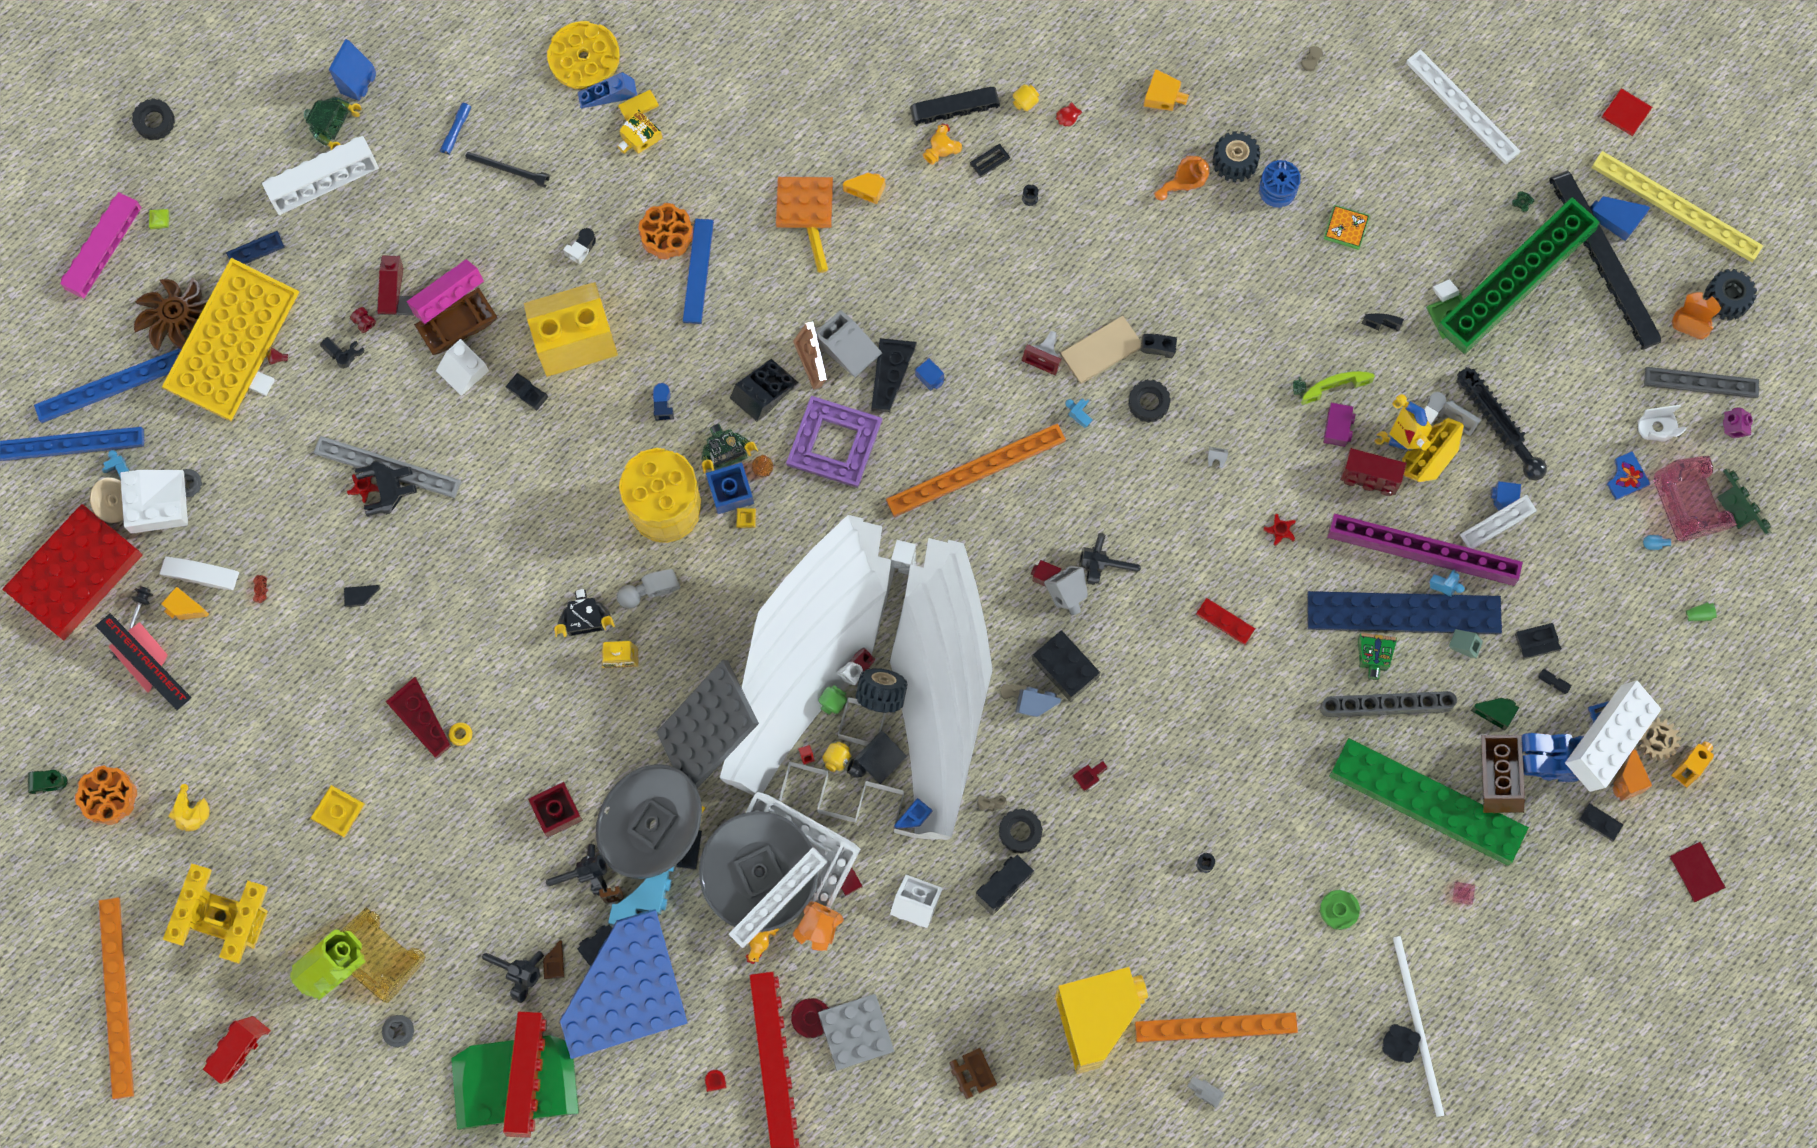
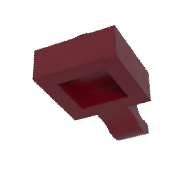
[1072,761,1107,792]

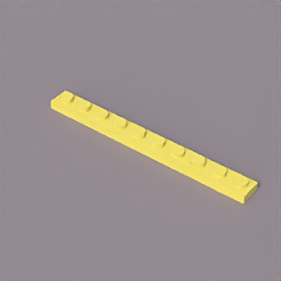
[1591,151,1763,263]

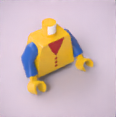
[1374,394,1432,450]

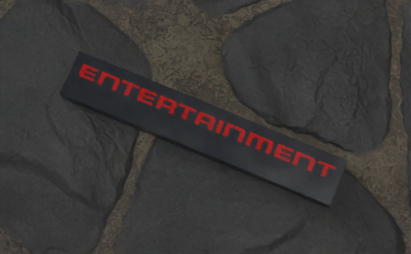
[95,613,192,711]

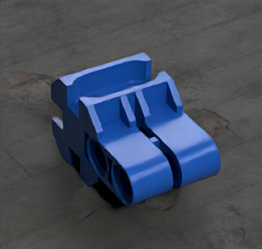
[1522,733,1584,782]

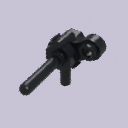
[1079,533,1141,585]
[546,844,608,896]
[482,951,544,1003]

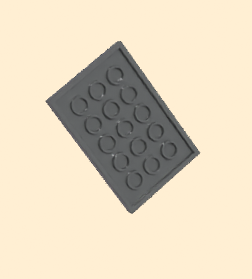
[656,660,759,789]

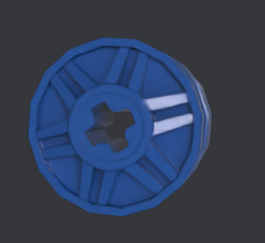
[1259,160,1301,208]

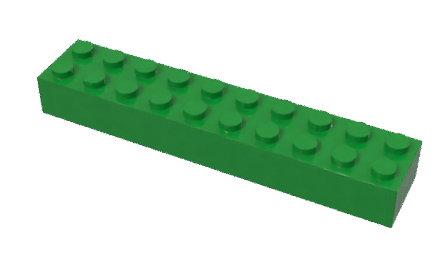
[1438,198,1599,355]
[1329,738,1529,866]

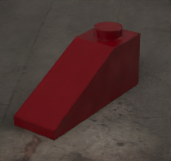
[377,255,404,315]

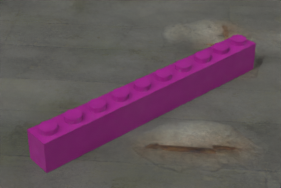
[1327,513,1523,586]

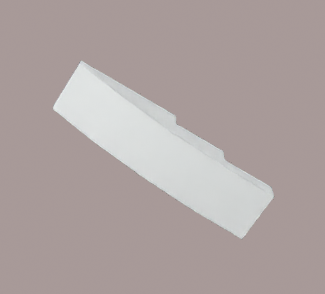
[160,556,239,590]

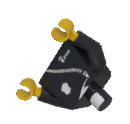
[554,589,615,637]

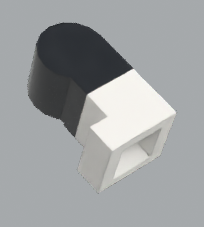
[563,228,596,264]

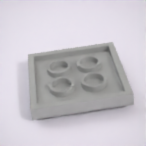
[818,994,894,1071]

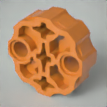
[638,203,694,259]
[75,765,137,825]

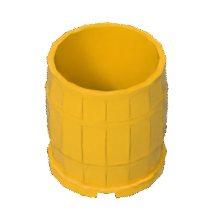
[619,448,701,543]

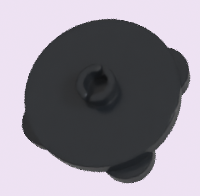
[1382,1024,1421,1063]

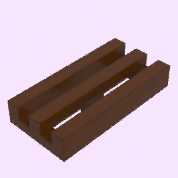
[599,886,624,904]

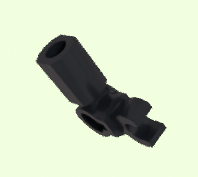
[320,337,365,369]

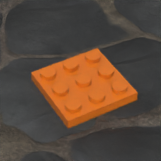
[776,177,833,228]

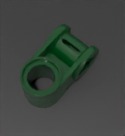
[28,769,68,794]

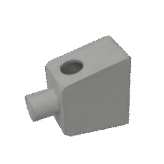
[1044,566,1088,615]

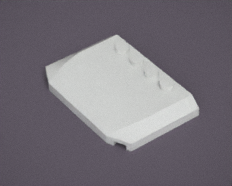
[746,792,861,908]

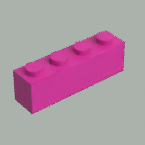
[406,259,484,324]

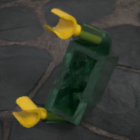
[304,97,362,150]

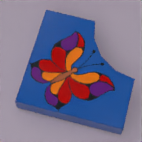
[1607,451,1651,500]

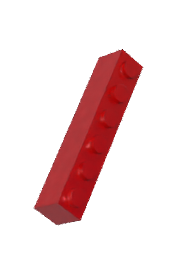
[503,1011,547,1138]

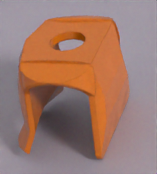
[1672,292,1721,339]
[793,901,844,951]

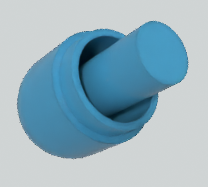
[1643,535,1671,550]

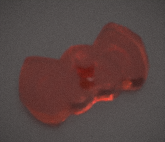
[253,575,268,603]

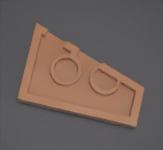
[793,322,827,390]

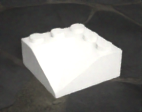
[120,470,188,534]

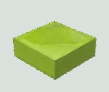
[149,209,169,229]

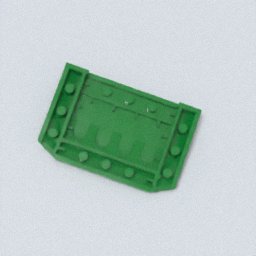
[451,1035,579,1130]

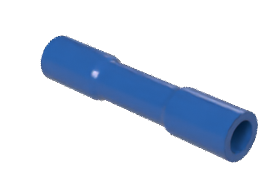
[440,103,472,155]

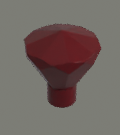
[267,347,288,365]

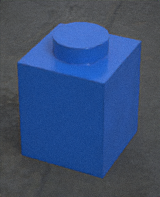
[915,358,944,391]

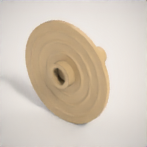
[90,478,124,523]

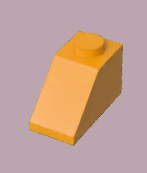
[843,172,886,204]
[161,587,209,620]

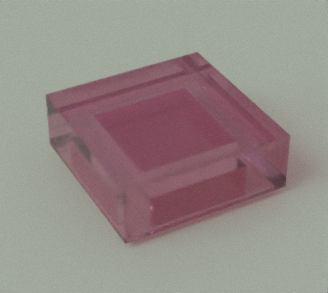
[1452,882,1475,905]

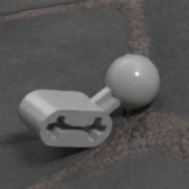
[617,569,680,609]

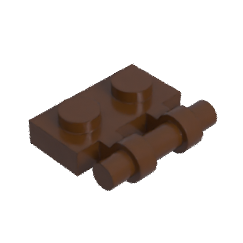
[949,1048,997,1100]

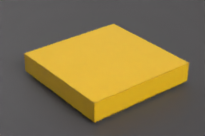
[310,785,365,838]

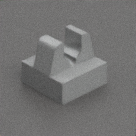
[1208,446,1228,468]

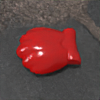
[1056,102,1083,127]

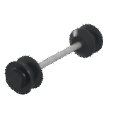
[110,586,153,662]

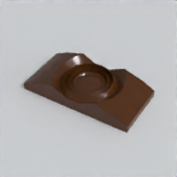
[414,288,498,355]

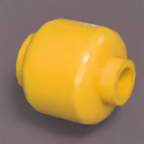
[1012,84,1040,111]
[822,742,851,772]

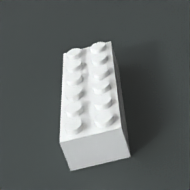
[262,136,379,215]
[1565,681,1661,792]

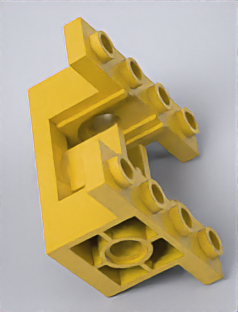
[162,863,268,964]

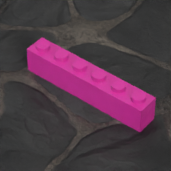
[60,192,142,299]

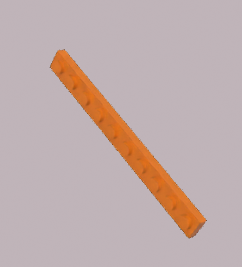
[886,423,1066,518]
[99,897,134,1100]

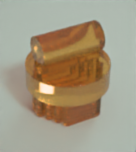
[752,455,774,478]

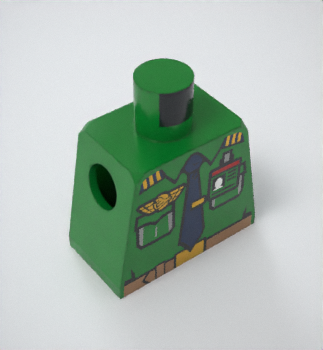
[1358,633,1397,680]

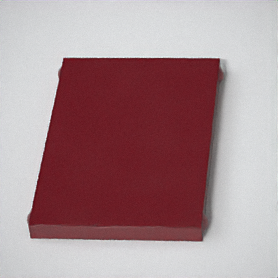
[1669,841,1726,903]

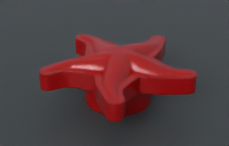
[347,474,379,503]
[1263,513,1296,546]

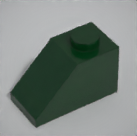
[1471,698,1520,731]

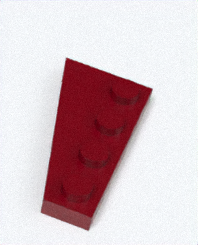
[386,677,451,759]

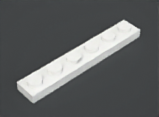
[729,848,827,948]

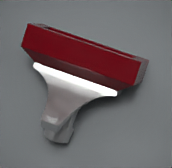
[1022,331,1062,376]

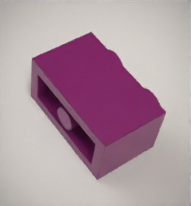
[1323,402,1356,447]

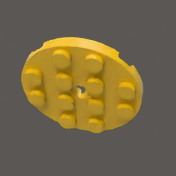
[547,21,620,90]

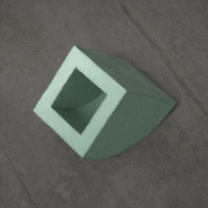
[1449,629,1483,659]

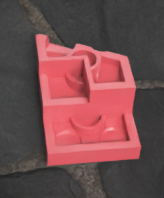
[108,622,168,693]

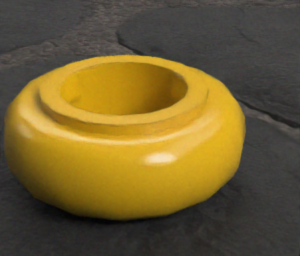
[448,722,473,746]

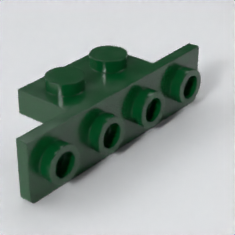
[1717,469,1772,535]

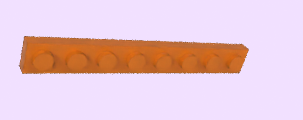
[1135,1012,1298,1042]

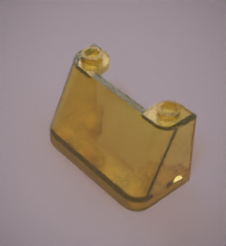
[340,907,426,1003]

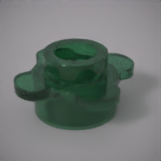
[1512,191,1534,212]
[1293,376,1306,398]

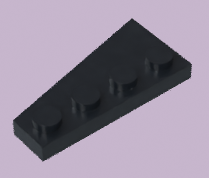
[871,338,917,413]

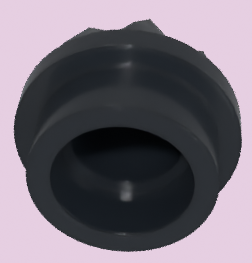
[847,759,866,778]

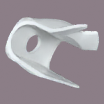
[1638,405,1686,442]

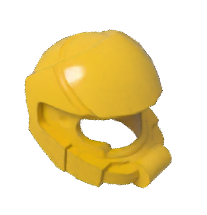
[168,784,210,832]

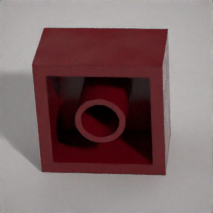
[528,782,583,838]

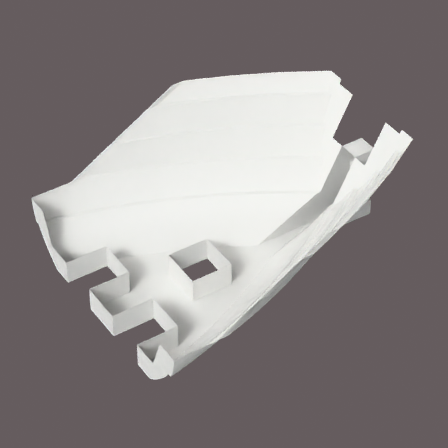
[720,515,992,840]

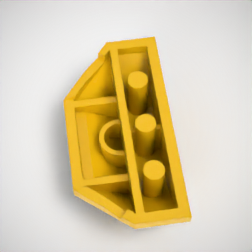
[1402,418,1464,482]

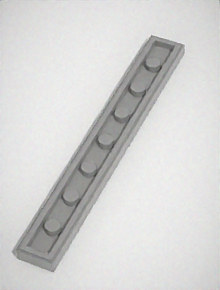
[313,436,462,499]

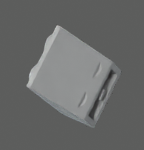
[815,310,882,377]

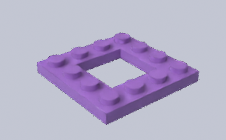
[786,396,882,488]

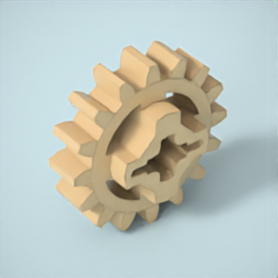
[1638,718,1681,761]

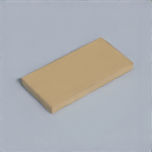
[1060,316,1141,384]

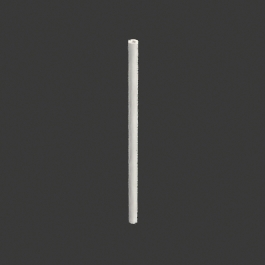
[1393,936,1444,1117]

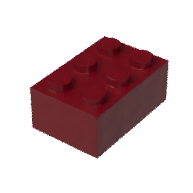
[1340,448,1407,496]

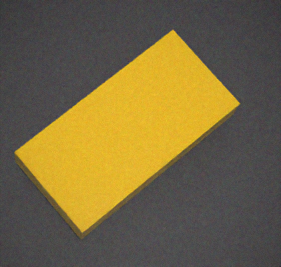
[618,90,659,121]

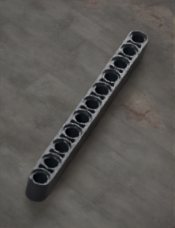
[1549,170,1661,350]

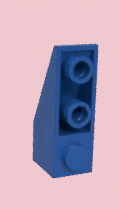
[578,72,637,109]

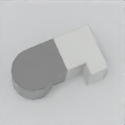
[1424,392,1446,424]

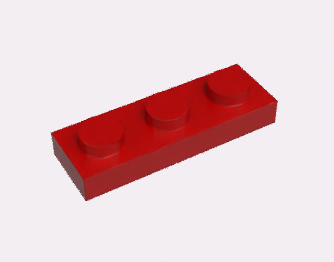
[1196,598,1256,645]

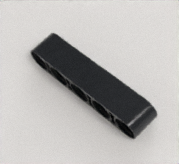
[910,87,1000,126]

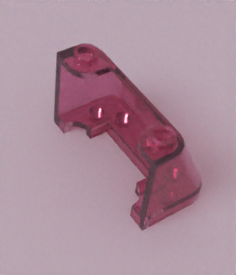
[1654,455,1737,542]

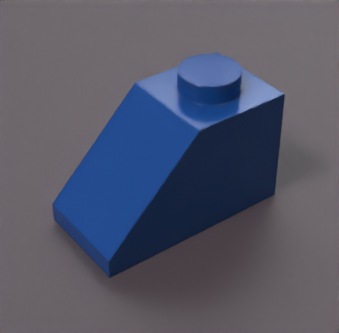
[1491,481,1521,511]

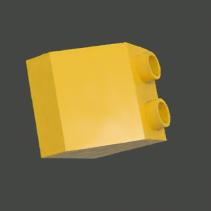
[524,282,618,377]
[1055,967,1148,1074]

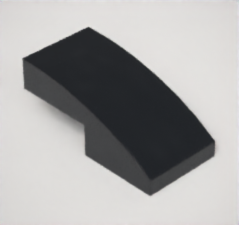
[1361,313,1404,331]
[505,373,548,411]

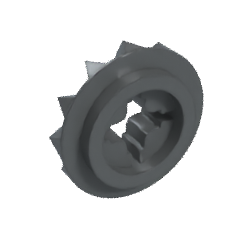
[183,469,202,498]
[382,1015,415,1048]

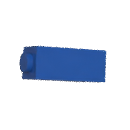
[1590,196,1650,241]

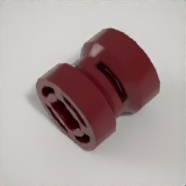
[350,307,376,333]

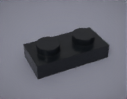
[1579,803,1624,842]

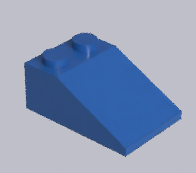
[329,39,376,101]

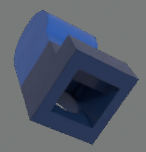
[653,383,674,421]

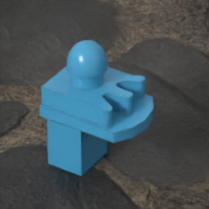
[1065,398,1093,428]
[102,450,129,478]
[1430,570,1465,597]

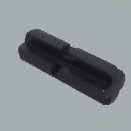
[1538,669,1571,694]

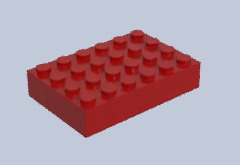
[2,504,143,641]

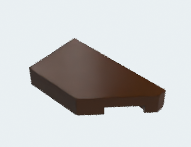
[543,940,565,980]

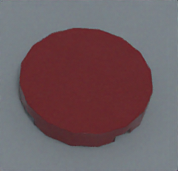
[791,998,829,1039]

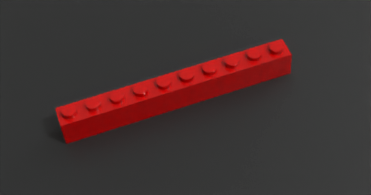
[749,971,800,1148]

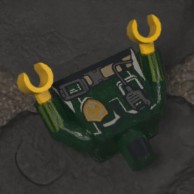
[701,424,758,473]

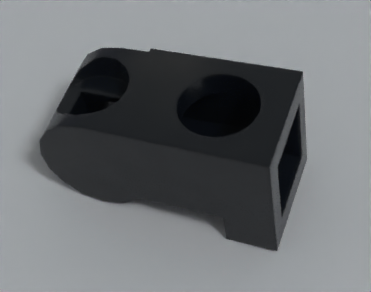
[1140,334,1177,359]

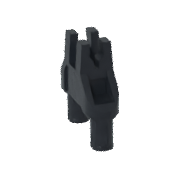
[355,460,418,517]

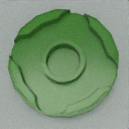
[1320,890,1360,930]

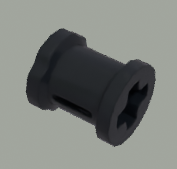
[1022,184,1039,206]
[1196,853,1215,873]

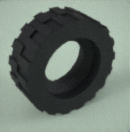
[132,98,175,140]
[1128,379,1171,423]
[999,808,1043,854]

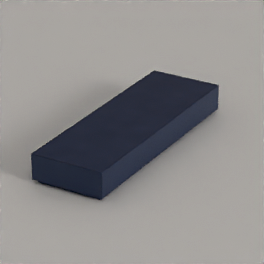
[226,231,285,264]

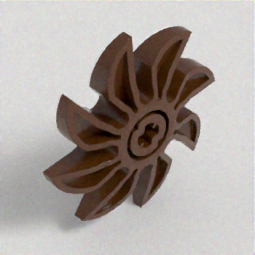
[134,278,209,351]

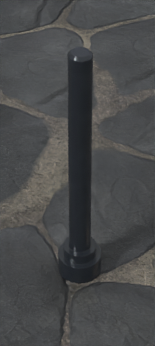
[465,152,550,188]

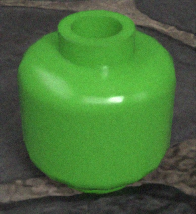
[818,685,847,715]

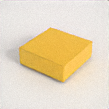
[736,508,756,528]

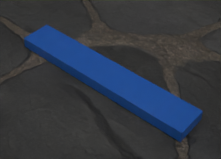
[683,218,714,324]

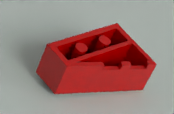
[203,1016,271,1084]

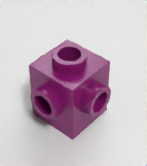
[1723,407,1753,438]

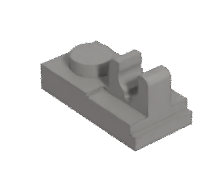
[1438,400,1481,436]

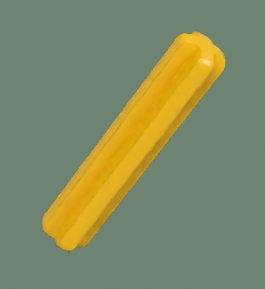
[806,227,828,273]

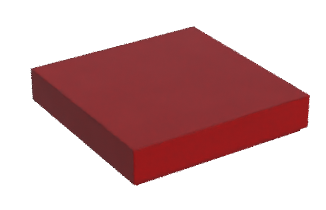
[1601,88,1653,137]

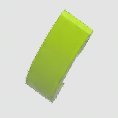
[1301,371,1375,406]

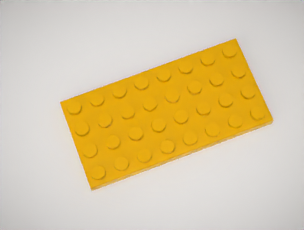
[162,258,300,422]

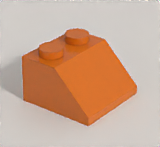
[1613,749,1652,801]

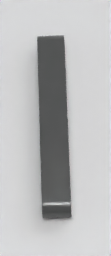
[1320,691,1457,717]

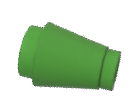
[1686,602,1717,622]

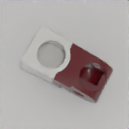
[837,648,875,685]

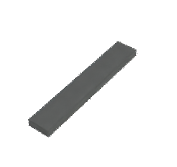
[1644,367,1759,398]

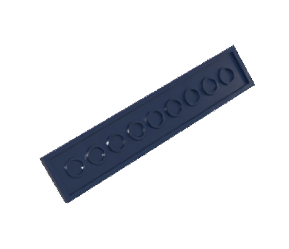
[1307,591,1502,634]

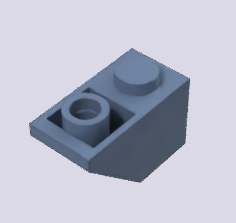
[1015,687,1061,717]

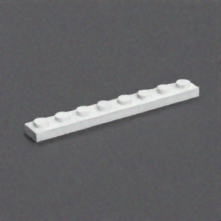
[1406,49,1520,165]

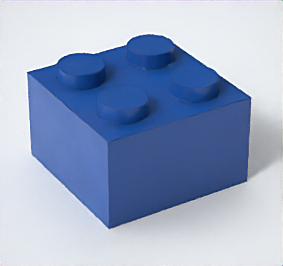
[706,462,754,514]

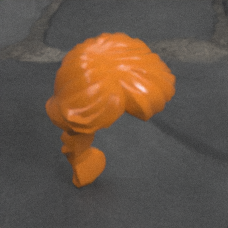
[1154,156,1209,201]

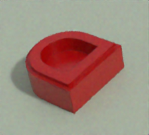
[705,1070,727,1092]

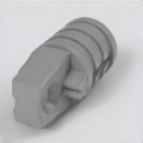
[1187,1077,1225,1109]

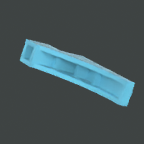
[608,866,675,926]

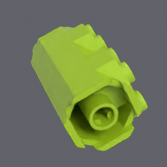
[290,929,366,1000]

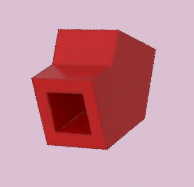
[798,745,815,765]

